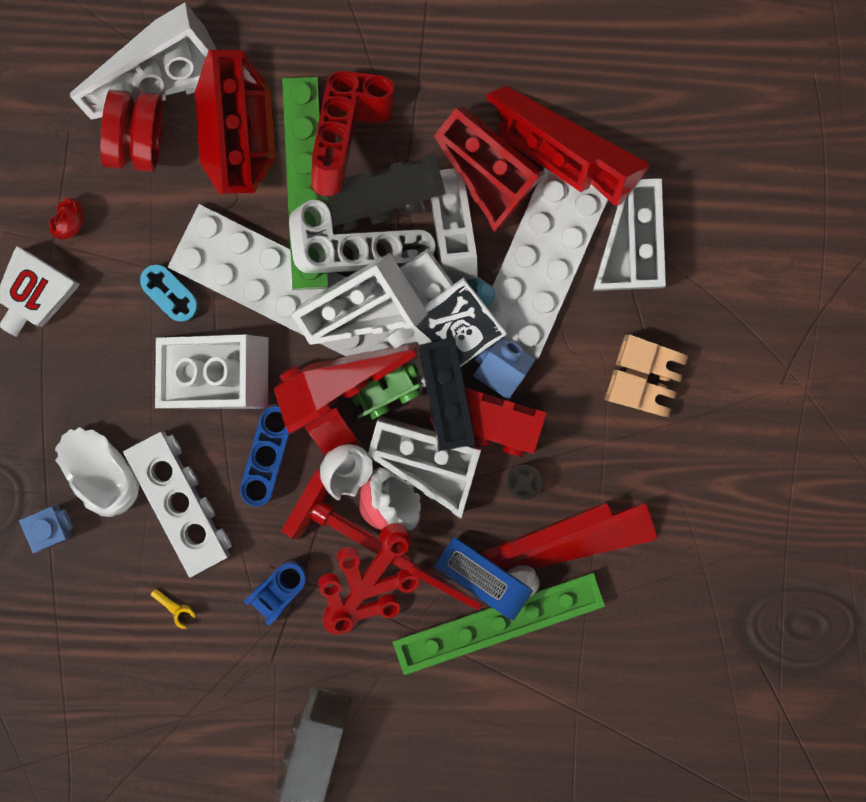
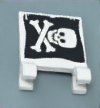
[386,277,507,387]

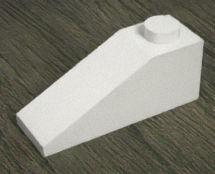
[428,168,478,282]

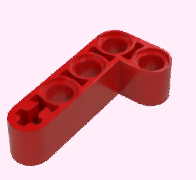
[311,71,395,196]

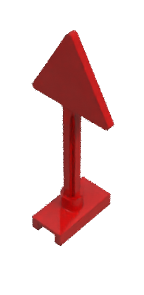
[281,470,482,611]

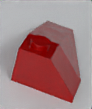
[274,342,419,434]

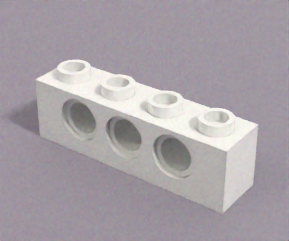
[123,431,232,578]

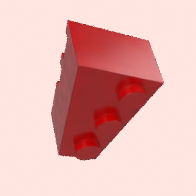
[434,106,545,232]
[430,388,546,458]

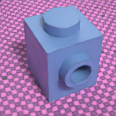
[473,337,535,400]
[19,504,73,553]

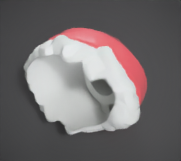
[359,467,421,530]

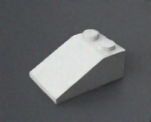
[155,335,269,409]

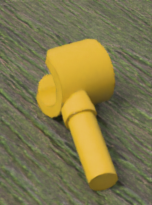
[151,589,195,629]

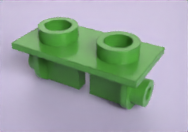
[351,363,423,420]

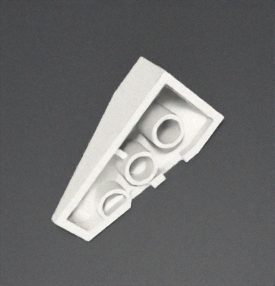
[70,3,217,120]

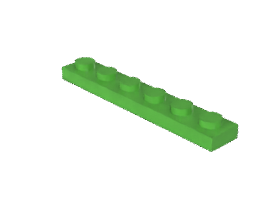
[282,77,328,290]
[392,572,605,675]

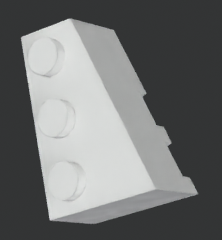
[593,178,666,291]
[291,253,428,345]
[368,416,481,518]

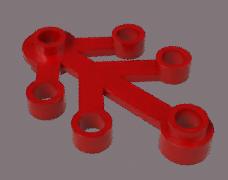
[318,523,419,635]

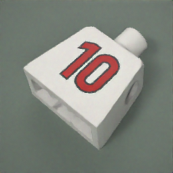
[0,247,80,337]

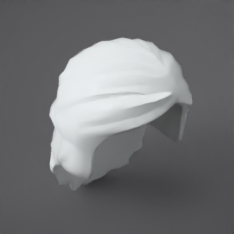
[55,427,139,517]

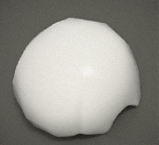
[320,444,373,500]

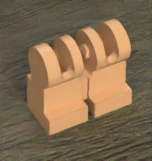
[604,334,688,418]

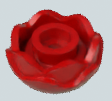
[49,197,85,240]

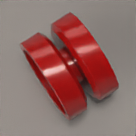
[100,89,163,172]

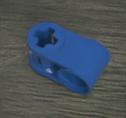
[243,559,309,626]

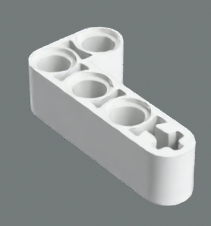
[289,200,436,274]

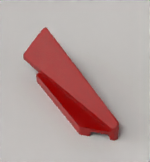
[486,86,649,207]
[480,502,657,572]

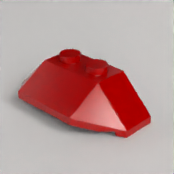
[194,50,276,194]

